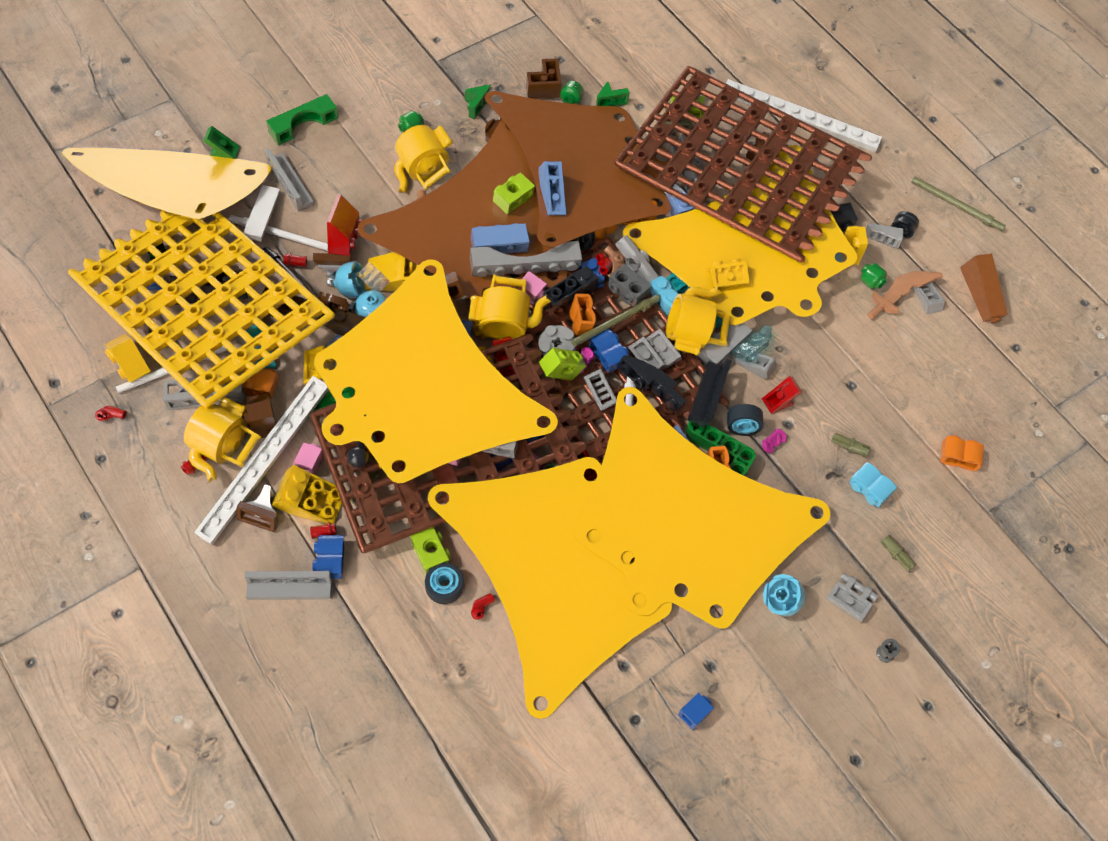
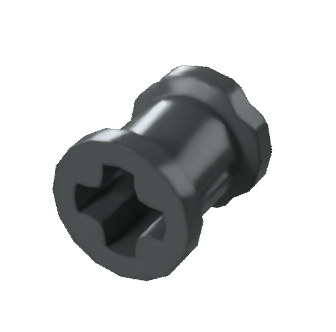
[876,639,900,663]

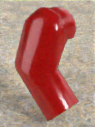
[595,253,612,275]
[95,405,127,421]
[471,593,495,620]

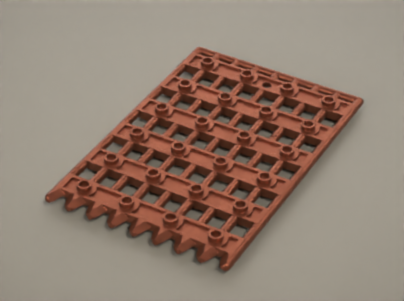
[614,66,872,262]
[482,237,730,465]
[309,333,586,554]

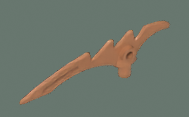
[604,228,641,277]

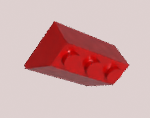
[327,194,362,256]

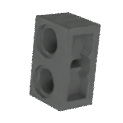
[608,264,652,307]

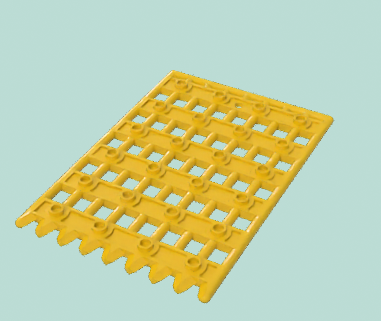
[68,203,335,408]

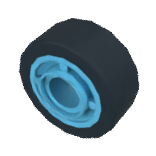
[727,404,764,436]
[425,562,464,604]

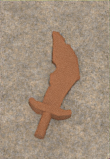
[867,271,943,319]

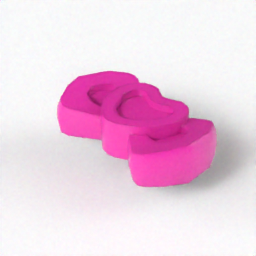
[579,348,595,374]
[762,429,786,453]

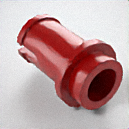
[283,253,307,268]
[181,455,207,475]
[310,522,337,539]

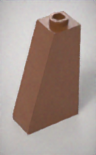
[960,253,1008,323]

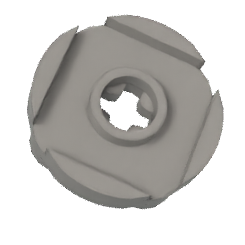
[539,325,577,356]

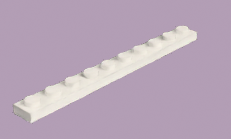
[726,79,882,152]
[194,376,329,545]

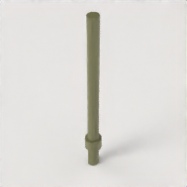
[912,176,1006,231]
[571,295,660,347]

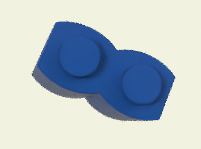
[589,329,630,373]
[312,535,345,579]

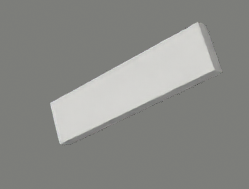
[244,185,280,241]

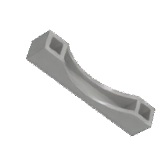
[469,241,582,277]

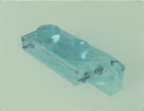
[732,325,773,362]

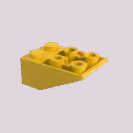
[365,252,419,292]
[271,465,347,524]

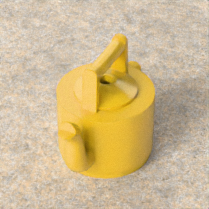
[394,125,453,193]
[468,274,551,339]
[666,287,732,356]
[184,397,262,483]

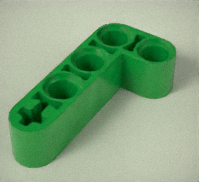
[685,421,756,476]

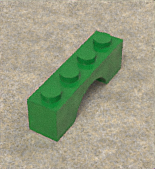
[266,94,338,146]

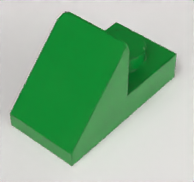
[596,81,630,106]
[465,85,490,120]
[203,126,240,159]

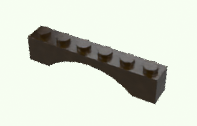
[262,287,366,336]

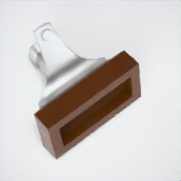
[313,253,352,286]
[237,484,278,532]

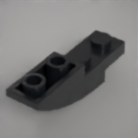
[617,355,687,414]

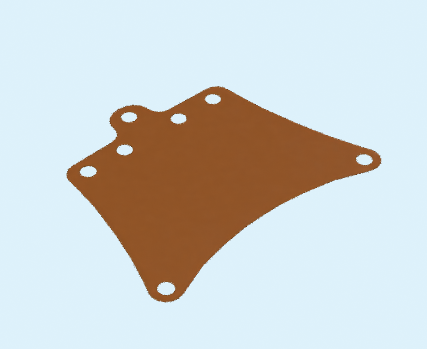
[485,91,671,247]
[357,119,567,299]

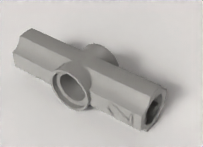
[615,235,659,284]

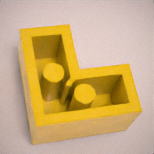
[104,334,151,383]

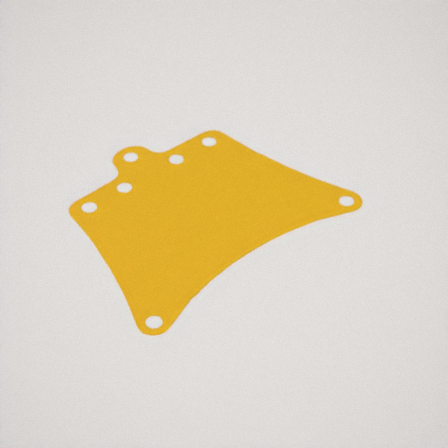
[623,145,857,325]
[314,260,558,483]
[575,387,830,629]
[428,457,672,719]

